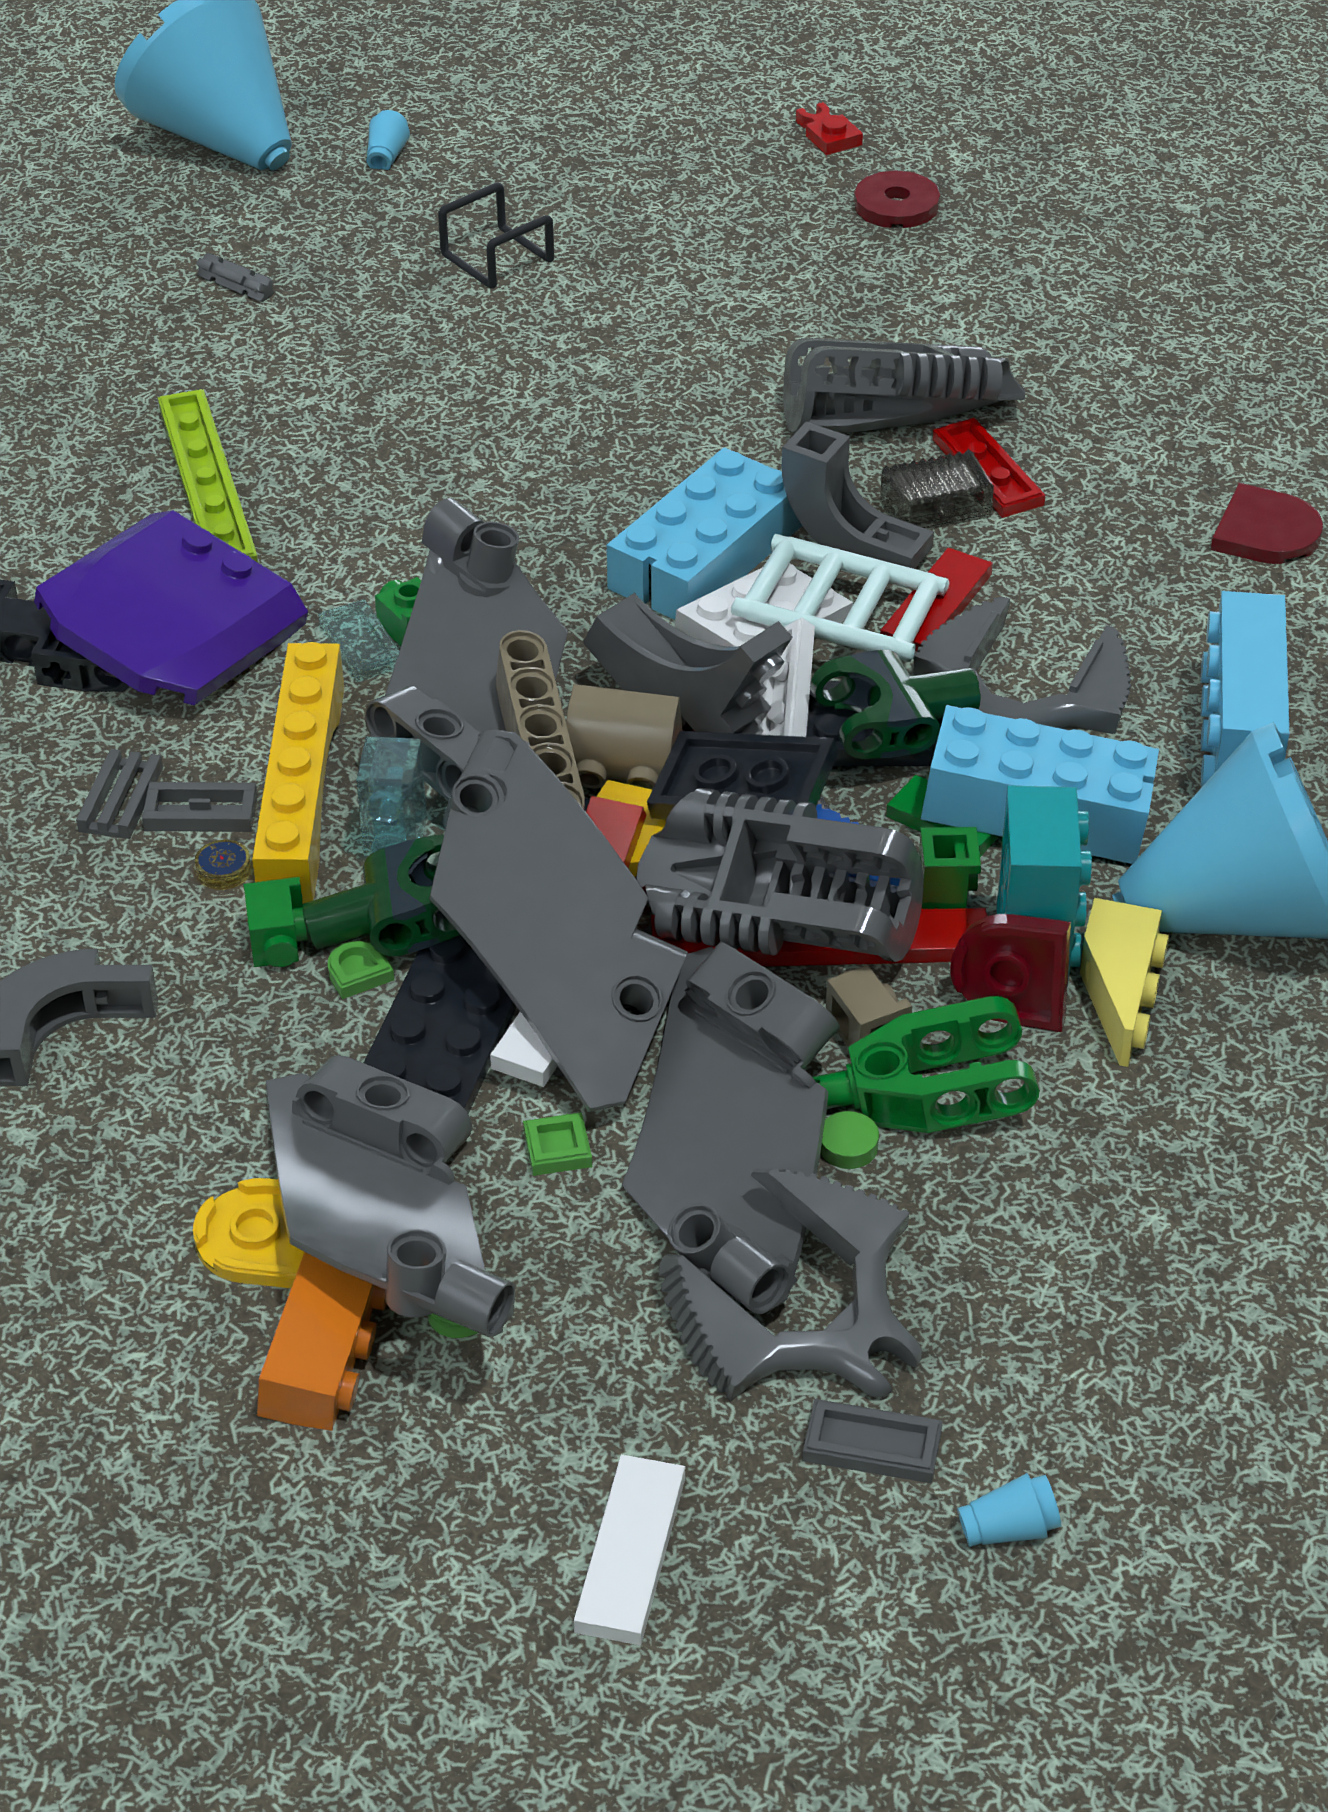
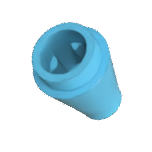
[366,110,410,170]
[957,1473,1061,1547]

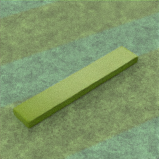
[158,389,258,562]

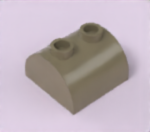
[566,684,682,790]

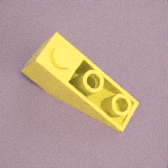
[1080,898,1169,1067]

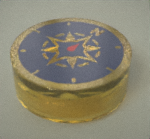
[195,839,251,890]

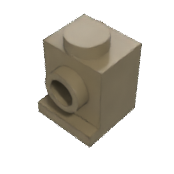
[826,965,912,1047]

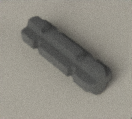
[196,253,274,302]

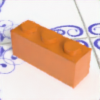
[257,1252,387,1431]

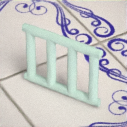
[731,534,950,662]

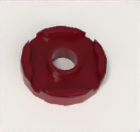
[854,170,940,228]

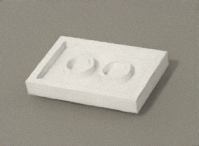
[675,563,853,647]

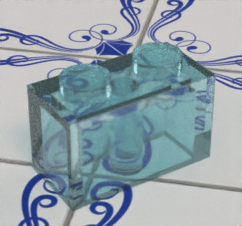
[356,736,427,858]

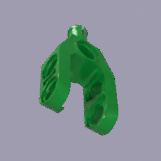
[812,996,1040,1133]

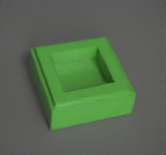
[523,1112,592,1176]

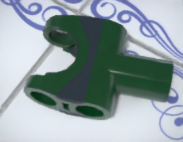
[810,650,981,759]
[303,834,460,957]

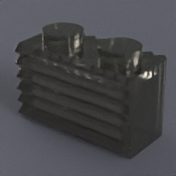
[880,449,994,530]

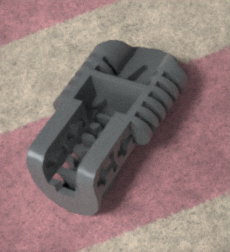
[783,338,1025,434]
[636,788,924,962]

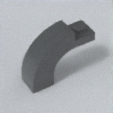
[782,422,934,569]
[0,949,158,1086]

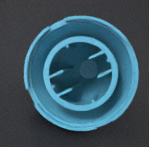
[115,0,292,170]
[1112,722,1328,939]

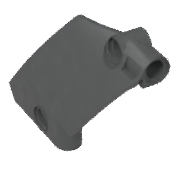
[364,498,568,813]
[429,730,688,1112]
[622,942,840,1314]
[266,1055,515,1337]

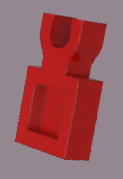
[796,102,863,156]

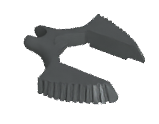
[914,597,1131,734]
[659,1168,922,1401]

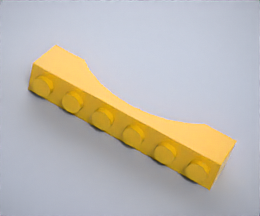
[252,642,344,903]

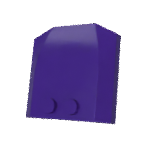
[34,510,308,705]

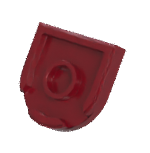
[1211,482,1323,564]
[950,914,1071,1032]

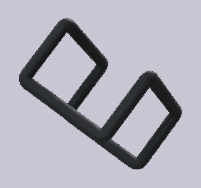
[438,182,554,288]

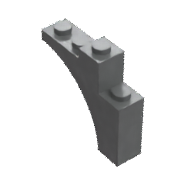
[583,593,793,735]

